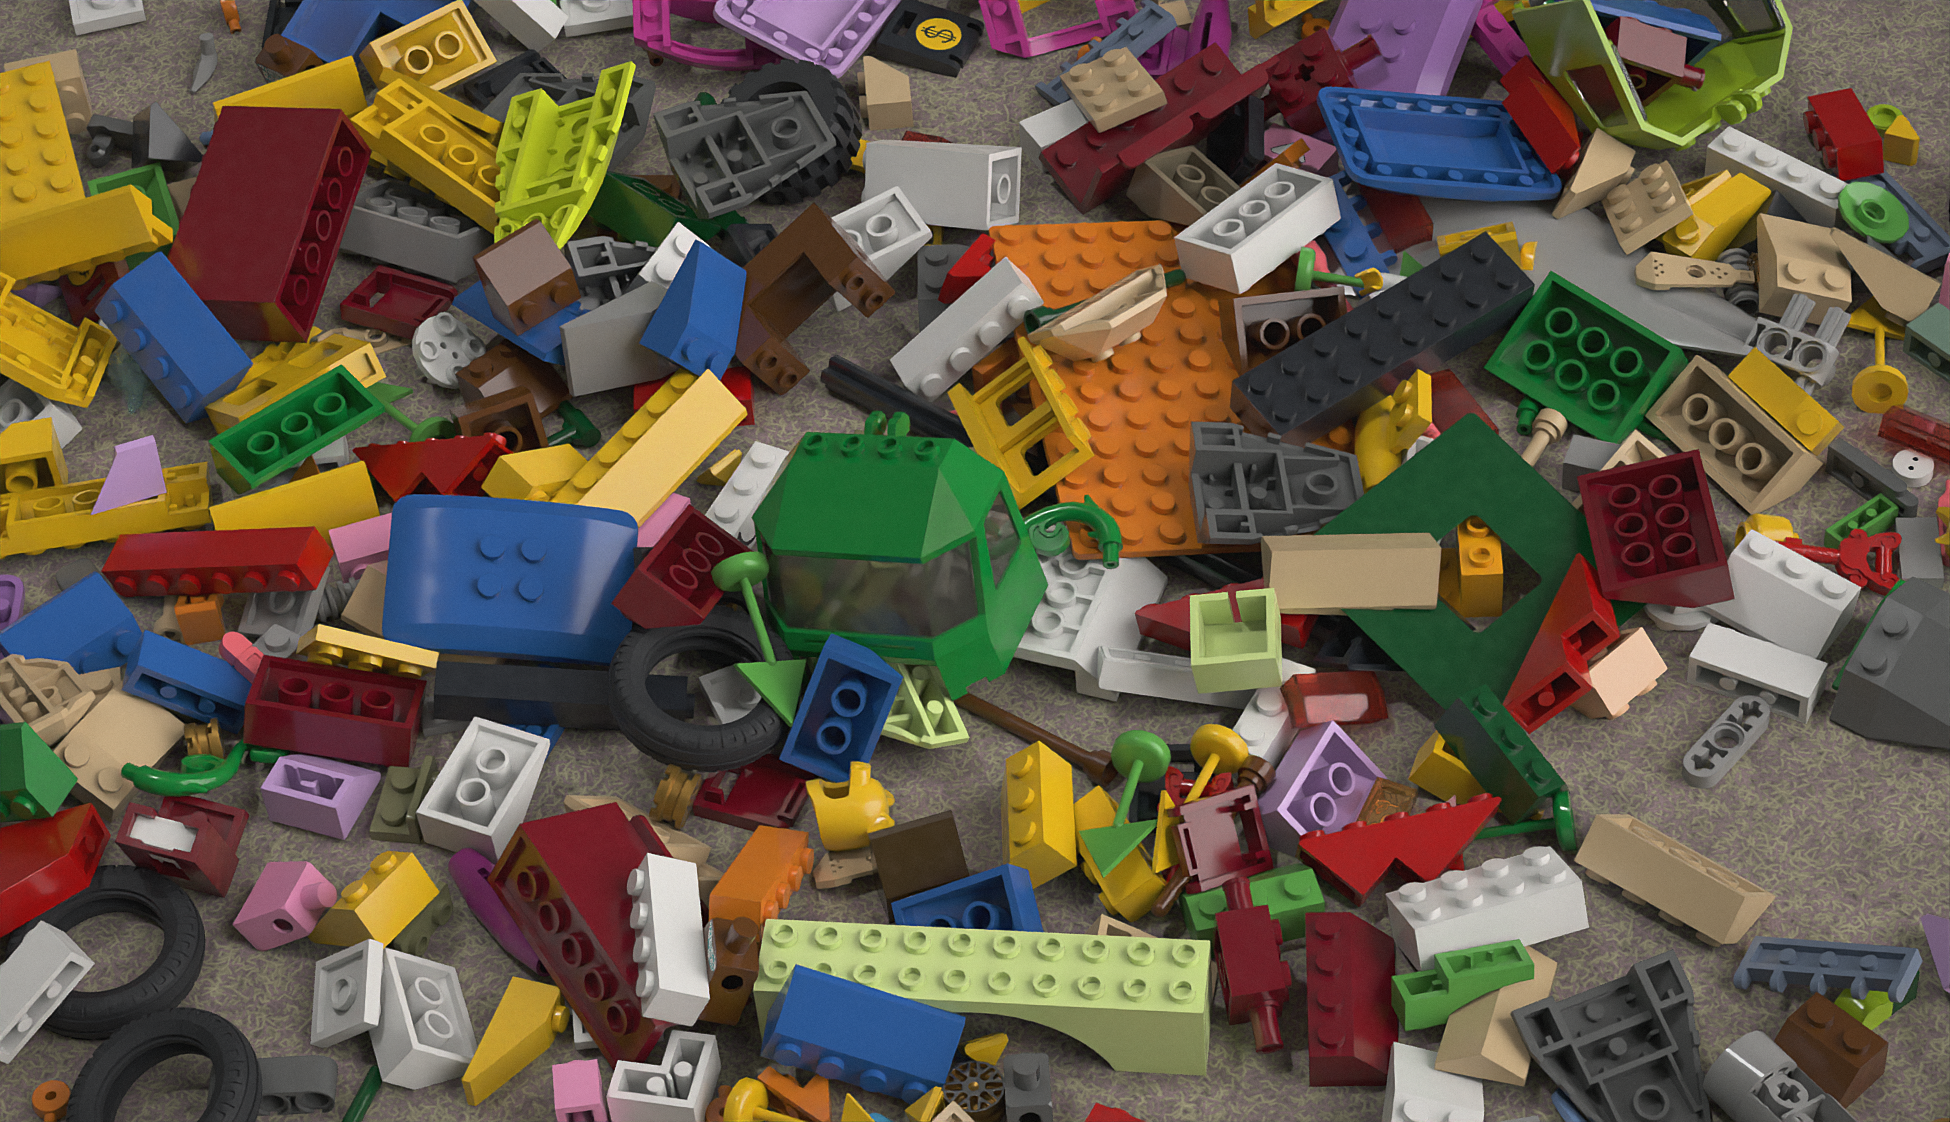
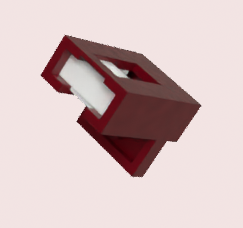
[115,796,249,898]

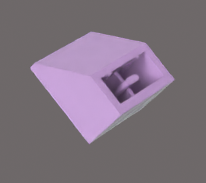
[260,753,381,840]

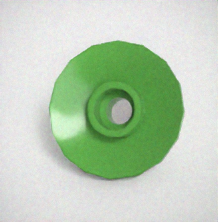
[1838,181,1909,243]

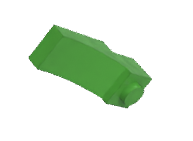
[1391,939,1534,1031]

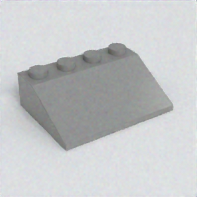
[339,178,494,284]

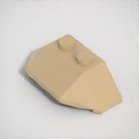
[1028,264,1167,363]
[0,654,96,750]

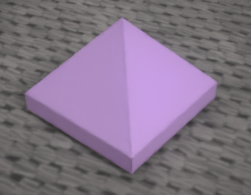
[11,283,62,308]

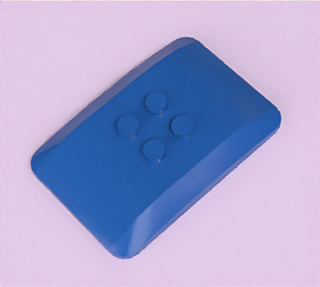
[1316,87,1562,202]
[382,494,638,666]

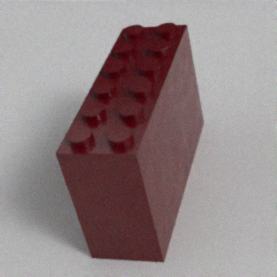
[167,106,372,343]

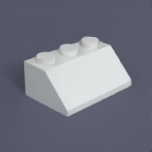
[1702,529,1862,660]
[369,947,478,1090]

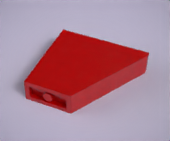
[0,802,111,938]

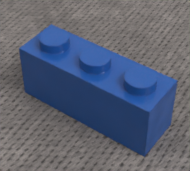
[122,630,252,734]

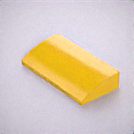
[209,460,380,552]

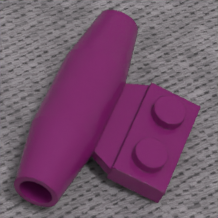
[1137,0,1232,80]
[448,848,550,977]

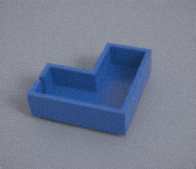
[281,0,478,68]

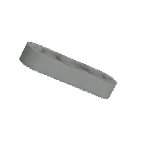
[1682,695,1770,789]

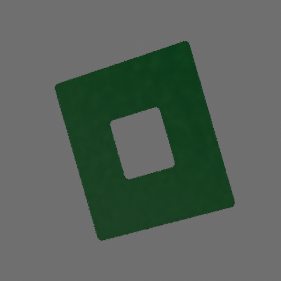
[1312,413,1648,711]

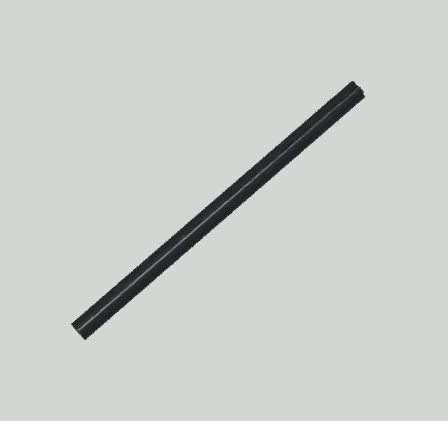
[820,355,1343,643]

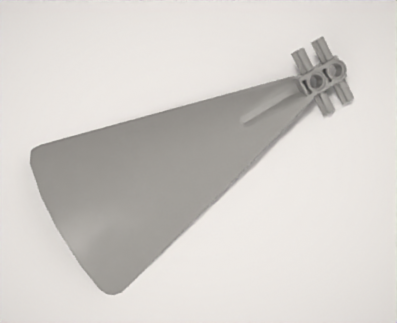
[1311,181,1851,403]

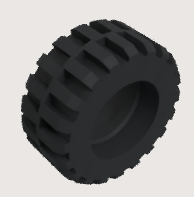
[720,59,862,205]

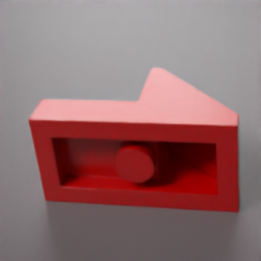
[937,233,996,304]

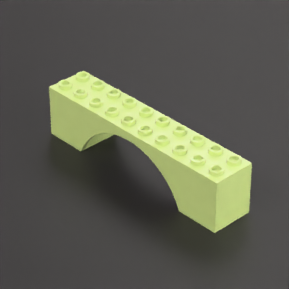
[753,919,1213,1076]

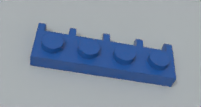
[1323,170,1398,301]

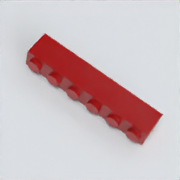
[101,526,334,597]

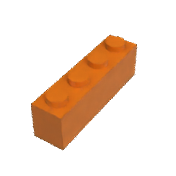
[709,825,814,942]

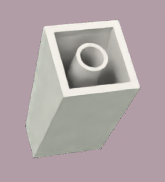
[861,139,1022,230]

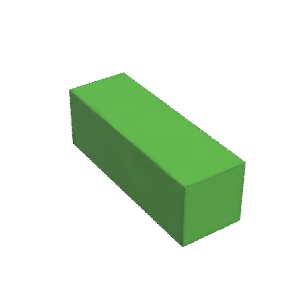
[1824,493,1899,549]

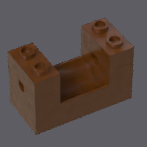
[735,202,896,396]

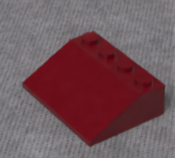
[1577,449,1735,608]

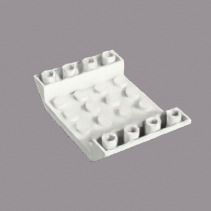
[900,511,1168,701]

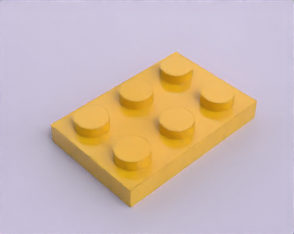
[296,624,439,679]

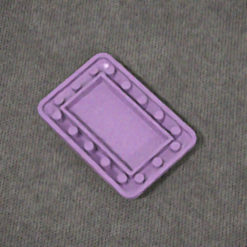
[713,0,902,78]

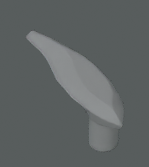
[189,33,218,94]

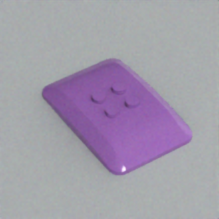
[1310,0,1483,144]

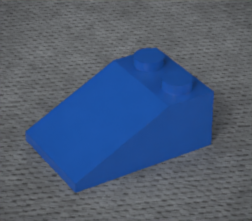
[639,239,747,381]
[891,863,1044,932]

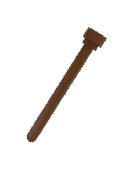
[953,692,1119,787]
[1151,755,1276,918]

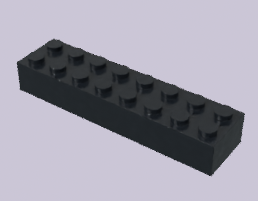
[1230,231,1535,447]

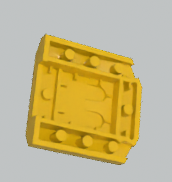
[0,271,117,408]

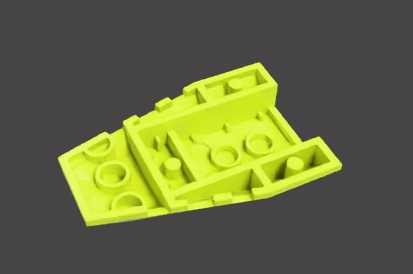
[494,61,636,250]

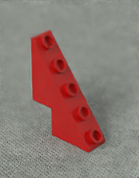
[1499,54,1580,174]
[352,432,514,502]
[1502,553,1620,734]
[1135,577,1319,651]
[1295,793,1502,907]

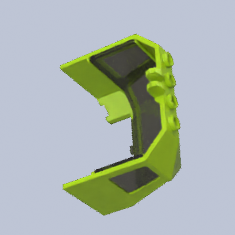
[1512,0,1793,152]

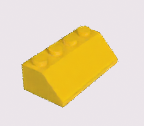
[213,55,368,122]

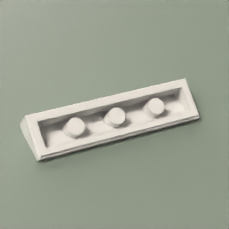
[1097,645,1258,709]

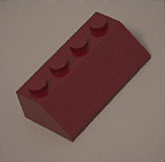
[611,504,754,629]
[243,655,427,768]
[1305,912,1398,1087]

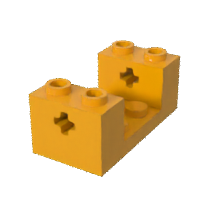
[1438,515,1503,618]

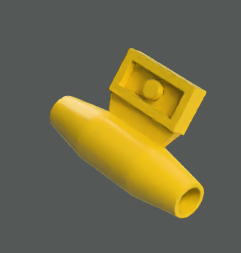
[1355,369,1432,494]

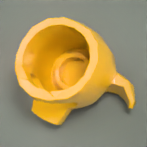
[806,761,895,852]

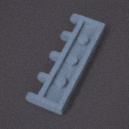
[1035,0,1178,106]
[1831,170,1950,274]
[1733,936,1923,1003]

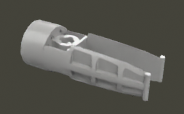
[1703,1030,1858,1122]

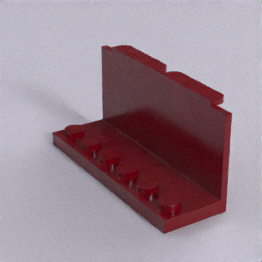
[1038,42,1280,215]
[487,802,752,1070]

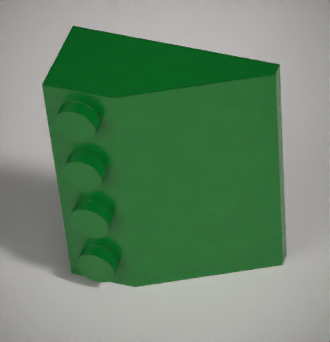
[1484,271,1689,444]

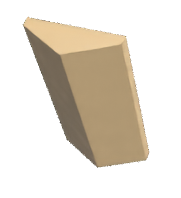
[1434,946,1558,1086]

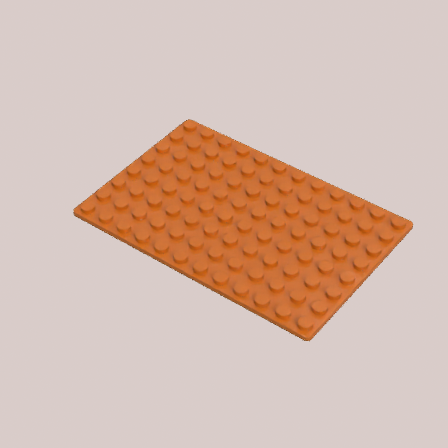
[988,220,1355,560]

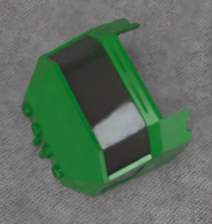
[751,411,1048,701]

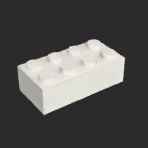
[1174,163,1341,295]
[1386,846,1589,971]

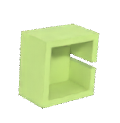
[1190,588,1283,694]

